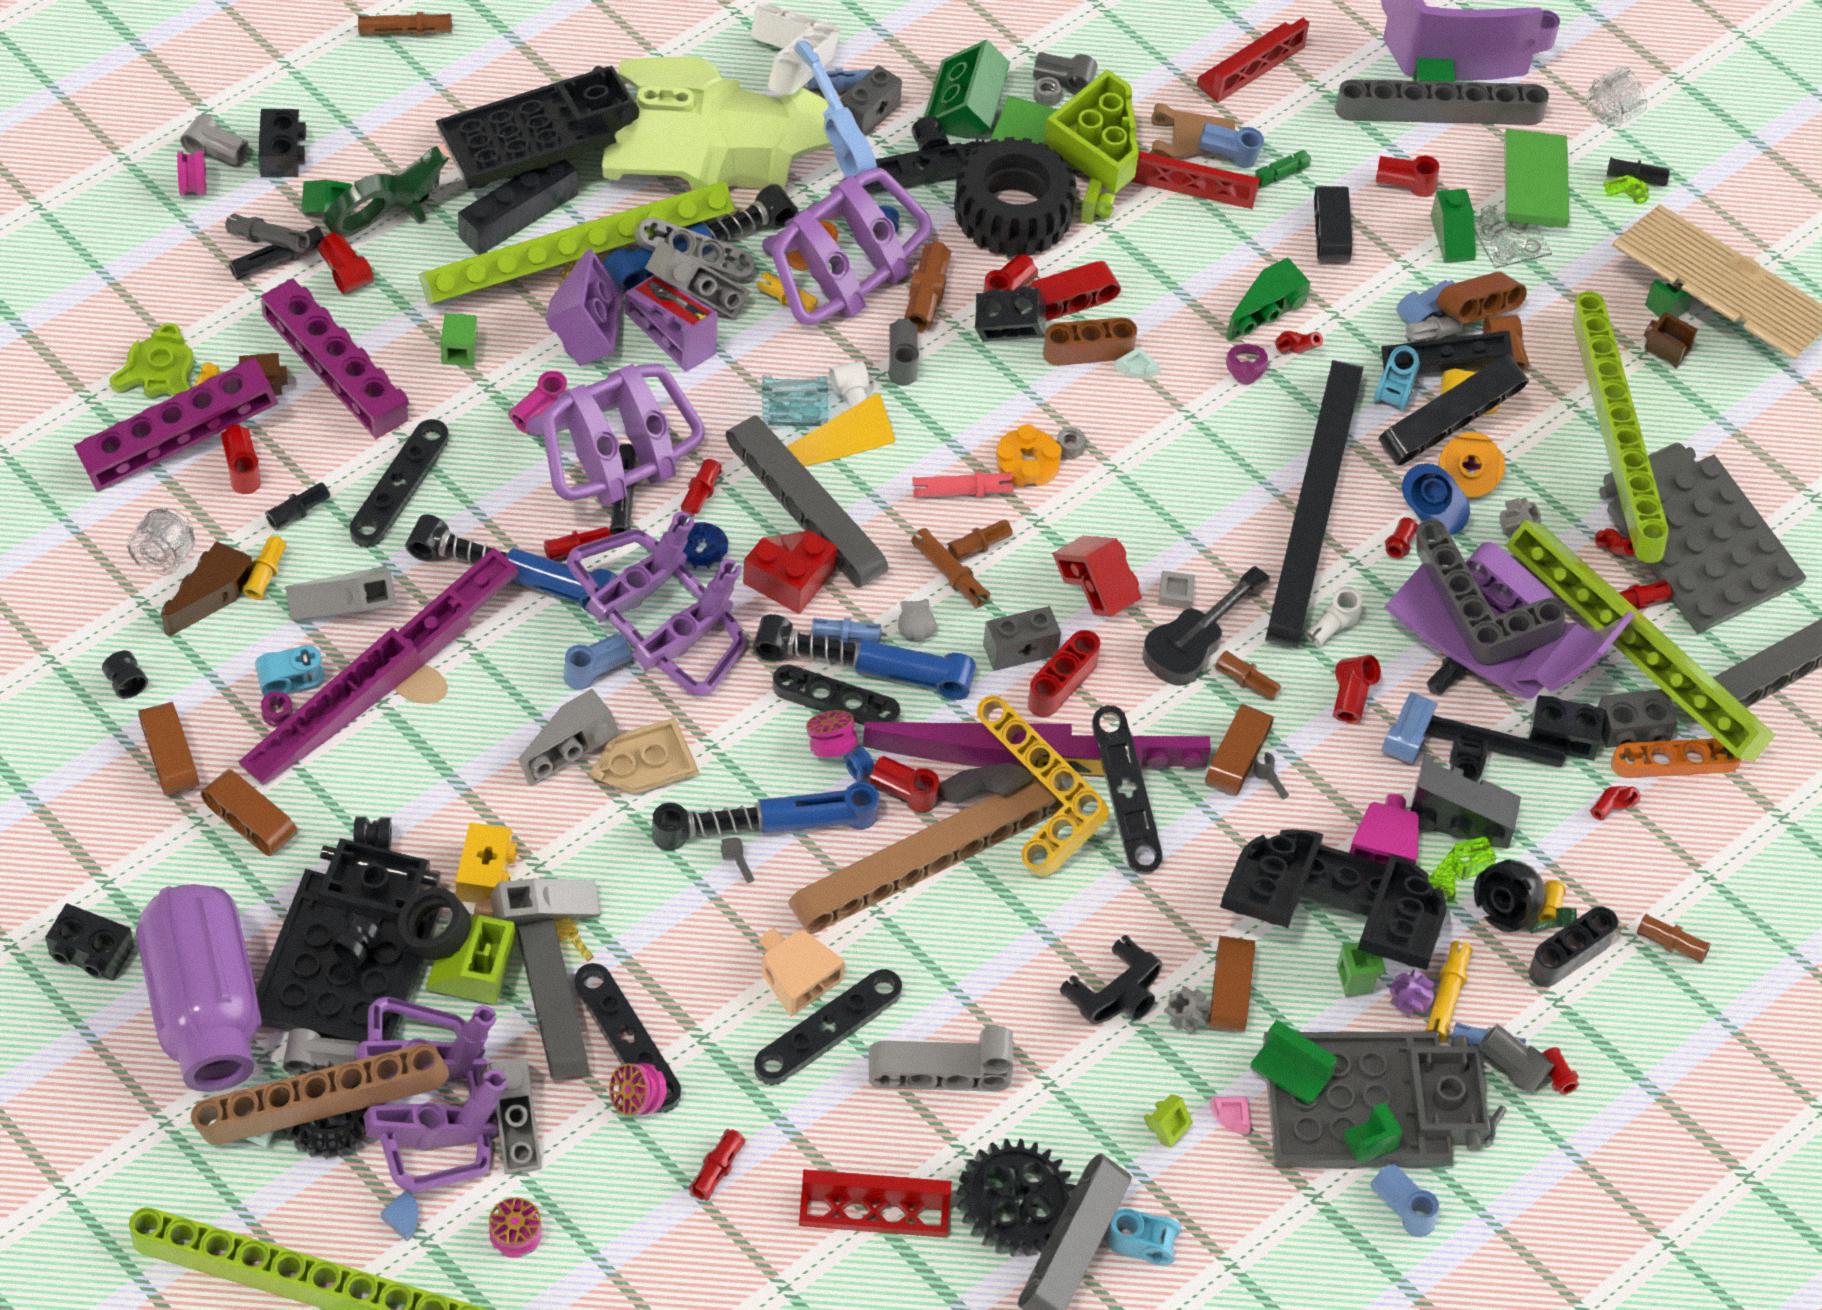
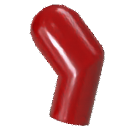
[1275,331,1323,354]
[1595,528,1635,556]
[1590,786,1641,821]

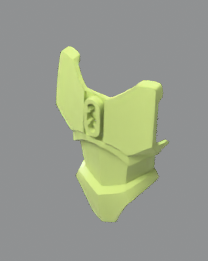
[602,57,832,190]

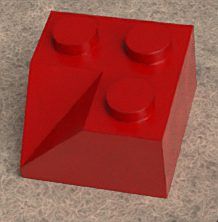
[743,530,837,614]

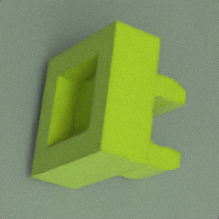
[1080,178,1115,225]
[1143,1094,1193,1147]

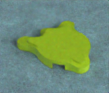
[109,323,194,398]

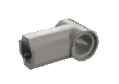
[180,114,249,165]
[282,1028,359,1076]

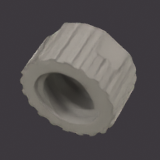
[1033,77,1062,107]
[1057,427,1086,459]

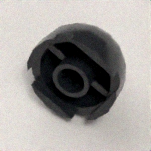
[1473,859,1546,932]

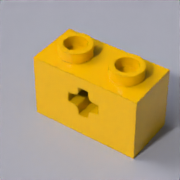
[455,822,518,903]

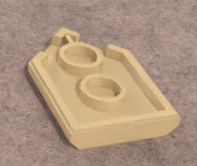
[589,717,699,794]

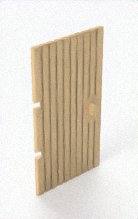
[1612,204,1822,360]

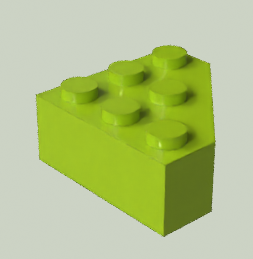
[1044,69,1139,194]

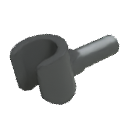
[1254,752,1289,800]
[721,837,755,883]
[1485,1105,1507,1148]

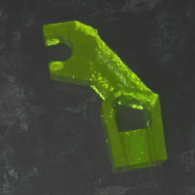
[1428,836,1497,903]

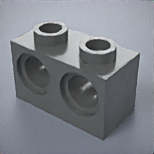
[1598,689,1678,748]

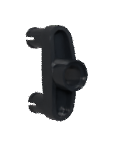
[1060,935,1162,1025]

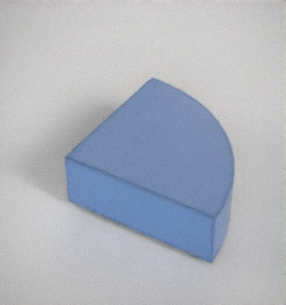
[380,1191,418,1242]

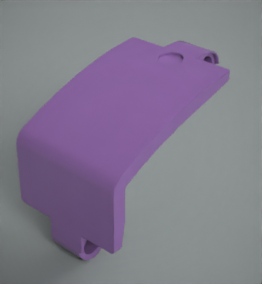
[1380,0,1560,81]

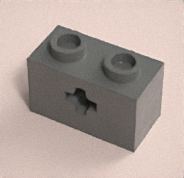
[840,65,902,136]
[983,606,1061,671]

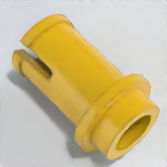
[1537,880,1566,926]

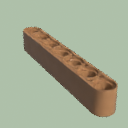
[190,1044,449,1145]

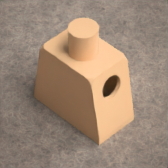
[759,928,845,1017]

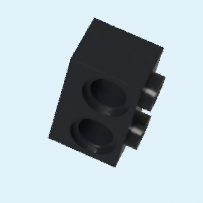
[258,109,306,177]
[975,286,1046,342]
[1528,695,1605,761]
[45,903,134,981]

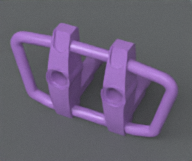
[762,168,932,325]
[527,364,705,505]
[567,512,747,696]
[354,997,507,1192]

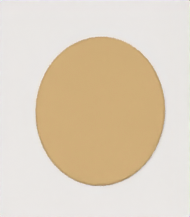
[394,664,448,704]

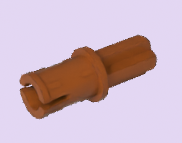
[947,519,1013,561]
[1215,650,1281,700]

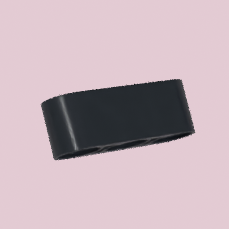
[1314,185,1352,263]
[1528,907,1618,987]

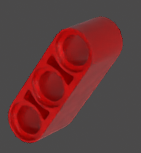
[1028,261,1121,321]
[1027,630,1101,717]

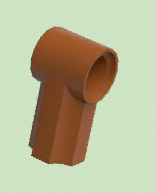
[1483,315,1529,371]

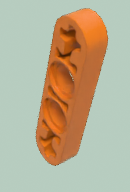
[1611,738,1742,778]

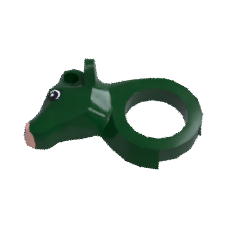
[322,144,450,237]

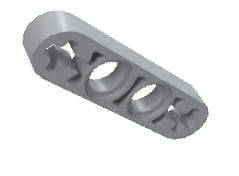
[634,217,754,281]

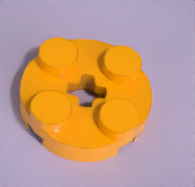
[996,424,1062,487]
[1438,432,1505,499]

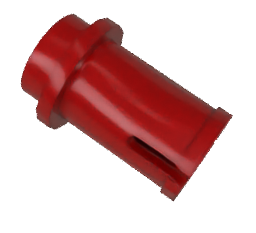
[1385,517,1418,559]
[1542,1047,1579,1095]

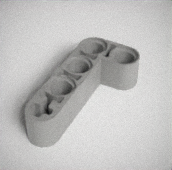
[869,1026,1013,1092]

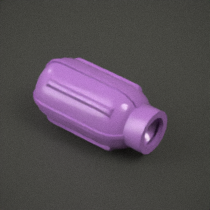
[136,884,262,1092]

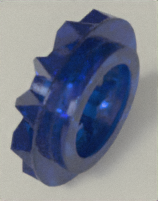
[682,522,728,569]

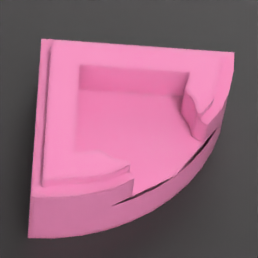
[1210,1097,1251,1135]

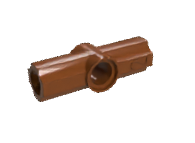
[904,241,951,332]

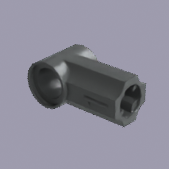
[1033,52,1098,95]
[888,318,919,386]
[1478,1023,1555,1094]

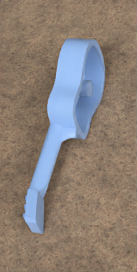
[794,40,877,177]

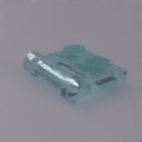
[762,375,828,426]

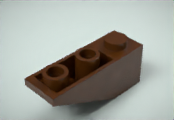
[161,541,253,636]

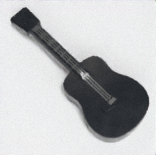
[1142,566,1270,686]

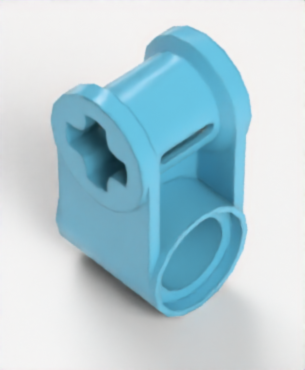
[1373,345,1420,411]
[255,645,325,696]
[1106,1208,1181,1266]

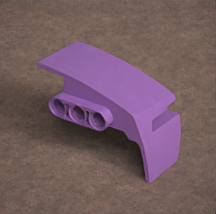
[1384,542,1635,699]

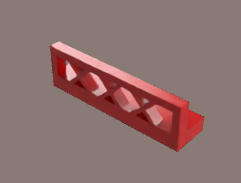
[1197,17,1310,103]
[1131,151,1260,210]
[799,1169,952,1238]

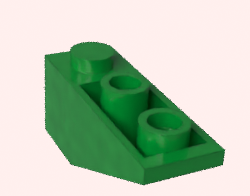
[1227,257,1311,341]

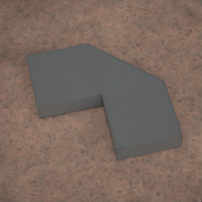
[938,763,1032,804]

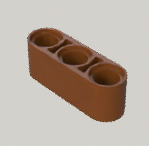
[1437,271,1527,324]
[1043,317,1137,366]
[138,701,200,796]
[1205,704,1274,796]
[200,769,298,857]
[1209,935,1255,1033]

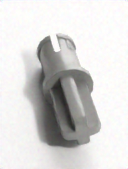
[1405,316,1463,343]

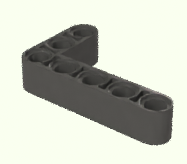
[1416,519,1566,665]

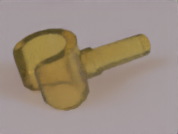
[554,918,594,962]

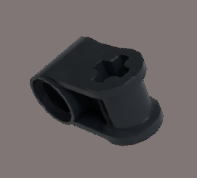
[1449,734,1489,783]

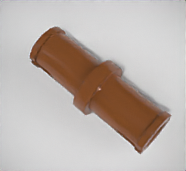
[1636,913,1711,964]

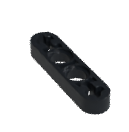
[772,665,900,725]

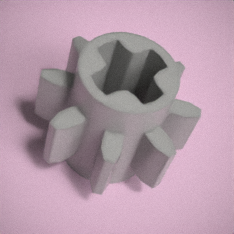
[1499,497,1541,535]
[1164,986,1212,1033]

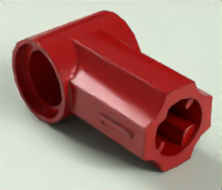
[1376,155,1440,197]
[318,232,374,295]
[983,254,1038,313]
[220,424,261,494]
[1332,655,1381,724]
[869,755,939,813]

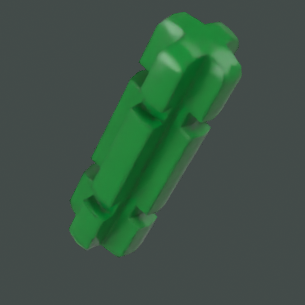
[1254,150,1311,187]

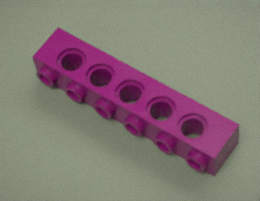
[261,278,409,439]
[73,358,278,492]

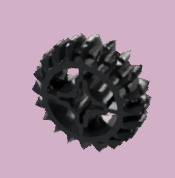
[280,1061,371,1160]

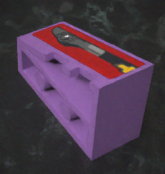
[625,275,717,372]

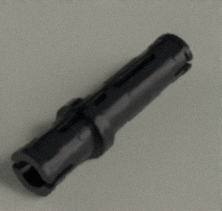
[229,226,324,280]
[609,444,637,535]

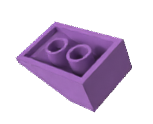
[546,249,624,367]

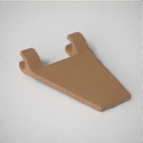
[1150,103,1235,159]

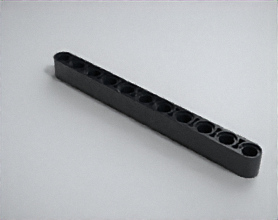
[1265,359,1364,649]

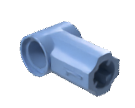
[1198,122,1264,168]
[1396,280,1455,324]
[563,634,632,689]
[1381,691,1438,765]
[1371,1164,1439,1237]

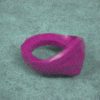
[1226,344,1268,385]

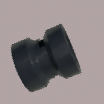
[911,116,950,150]
[102,650,148,699]
[353,816,392,850]
[331,916,382,967]

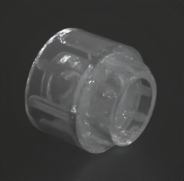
[1586,65,1647,126]
[127,508,195,576]

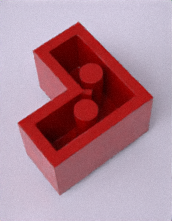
[1052,535,1142,617]

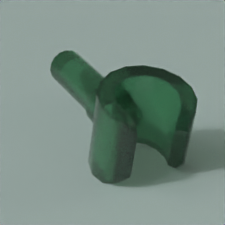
[1529,907,1577,934]

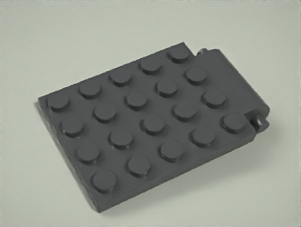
[1599,442,1807,635]
[1262,1031,1491,1167]

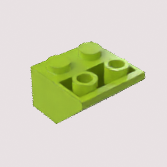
[426,915,515,1005]

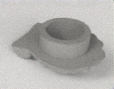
[898,600,937,641]

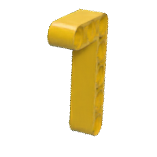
[977,695,1109,877]

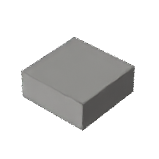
[1158,570,1195,609]

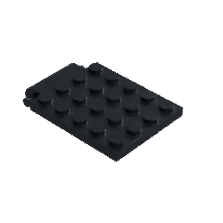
[435,65,639,189]
[256,838,443,1044]

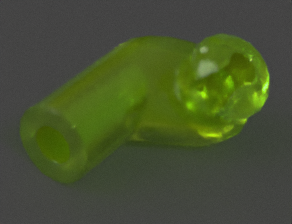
[1603,175,1649,204]

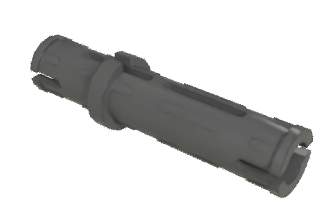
[225,213,310,252]

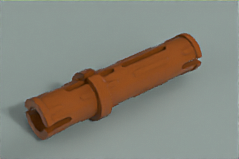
[358,12,452,36]
[911,528,991,608]

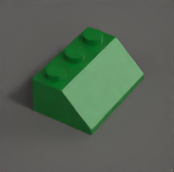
[924,39,1010,139]

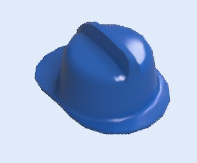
[1402,463,1470,535]

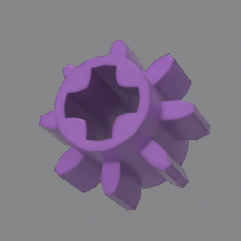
[1390,969,1434,1017]

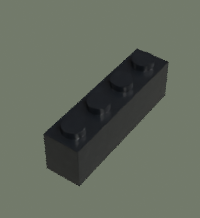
[458,159,578,255]

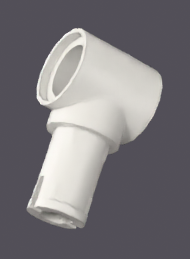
[829,360,869,408]
[1305,586,1362,648]

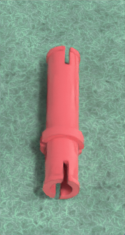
[912,471,1013,498]

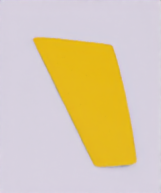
[786,393,895,466]

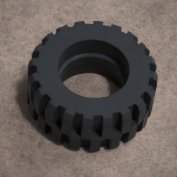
[954,137,1076,257]

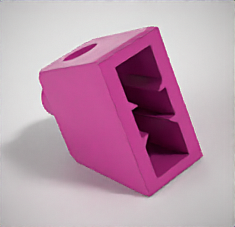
[1349,794,1419,864]

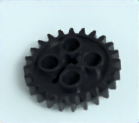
[956,1138,1076,1257]

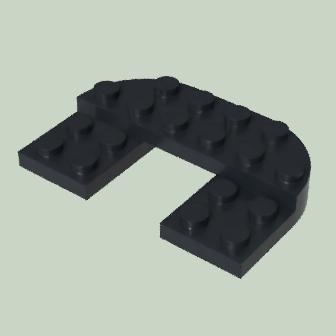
[1220,829,1446,970]

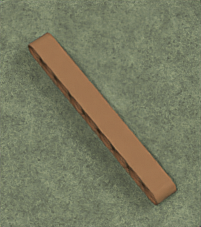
[788,776,1068,934]

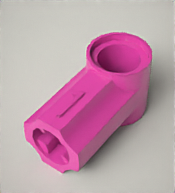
[509,371,568,434]

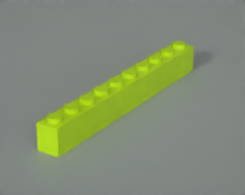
[418,180,735,305]
[1505,520,1776,761]

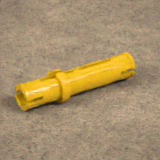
[1425,940,1473,1042]

